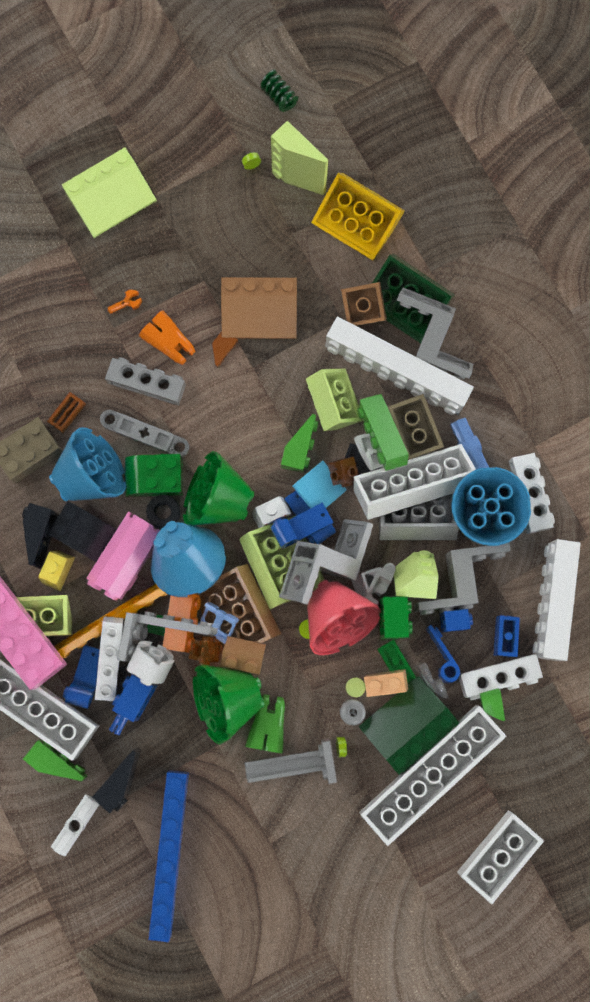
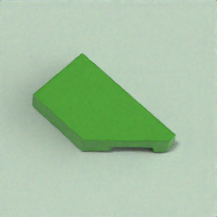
[480,688,505,721]

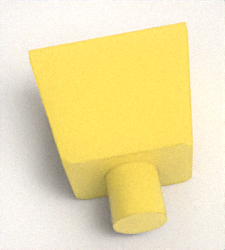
[38,550,75,591]

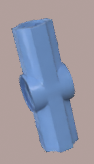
[450,418,489,470]

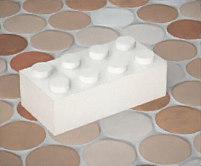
[457,810,544,904]

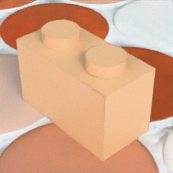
[364,669,409,697]

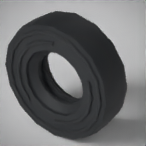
[146,495,181,529]

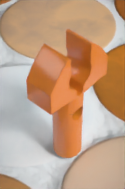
[107,290,142,314]

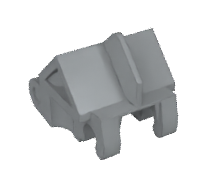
[351,563,396,604]

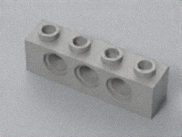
[105,357,186,406]

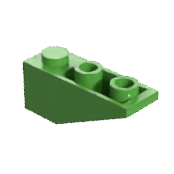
[281,414,319,473]
[23,739,87,781]

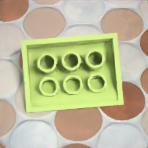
[271,121,328,195]
[62,148,157,238]
[239,515,324,610]

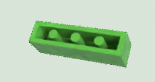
[357,394,409,471]

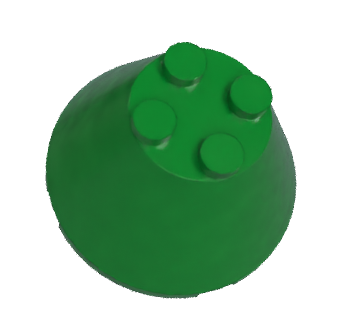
[183,451,254,526]
[192,665,265,744]

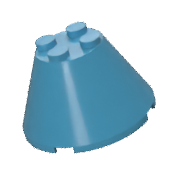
[49,427,126,501]
[452,467,531,546]
[150,521,226,597]

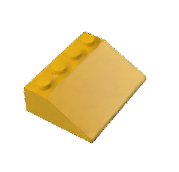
[311,173,405,261]

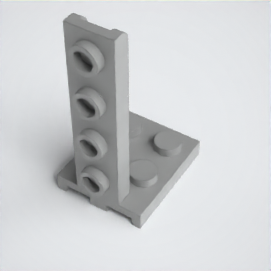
[117,611,218,662]
[244,738,337,784]

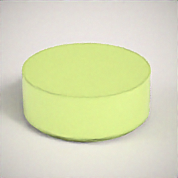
[346,678,365,697]

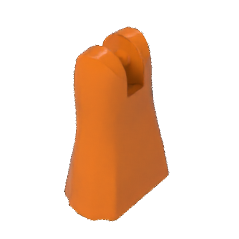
[139,310,196,365]

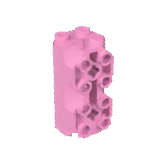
[86,511,160,601]

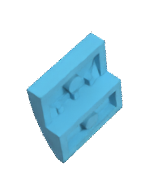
[292,461,347,509]

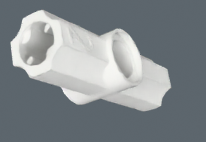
[51,794,99,856]

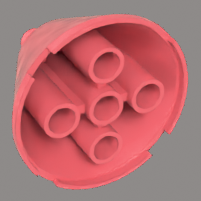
[307,580,381,655]

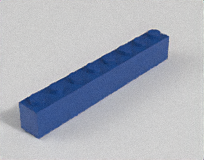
[149,770,189,942]

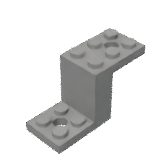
[397,288,473,379]
[279,519,373,605]
[414,543,511,615]

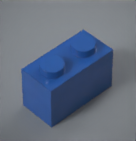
[439,609,473,633]
[494,616,520,657]

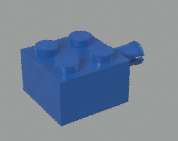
[109,674,158,736]

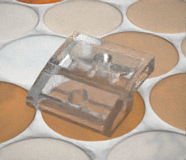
[414,662,449,699]

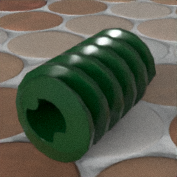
[260,69,299,112]

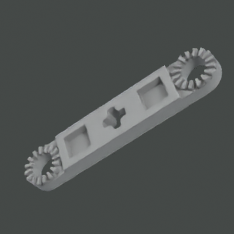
[100,409,190,457]

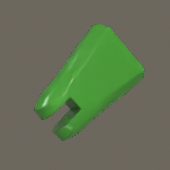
[245,694,285,754]

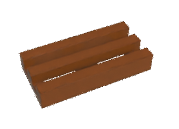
[47,392,86,433]

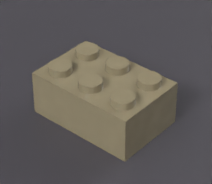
[388,394,444,460]
[0,417,63,484]

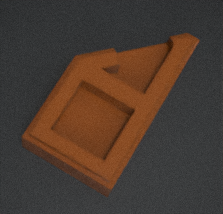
[212,331,239,368]

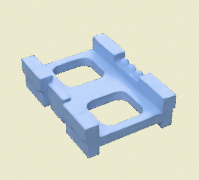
[198,602,239,644]

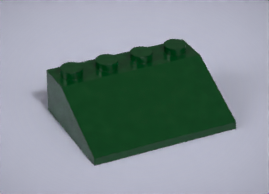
[371,254,455,344]
[358,676,459,775]

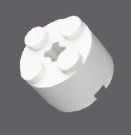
[127,641,174,686]

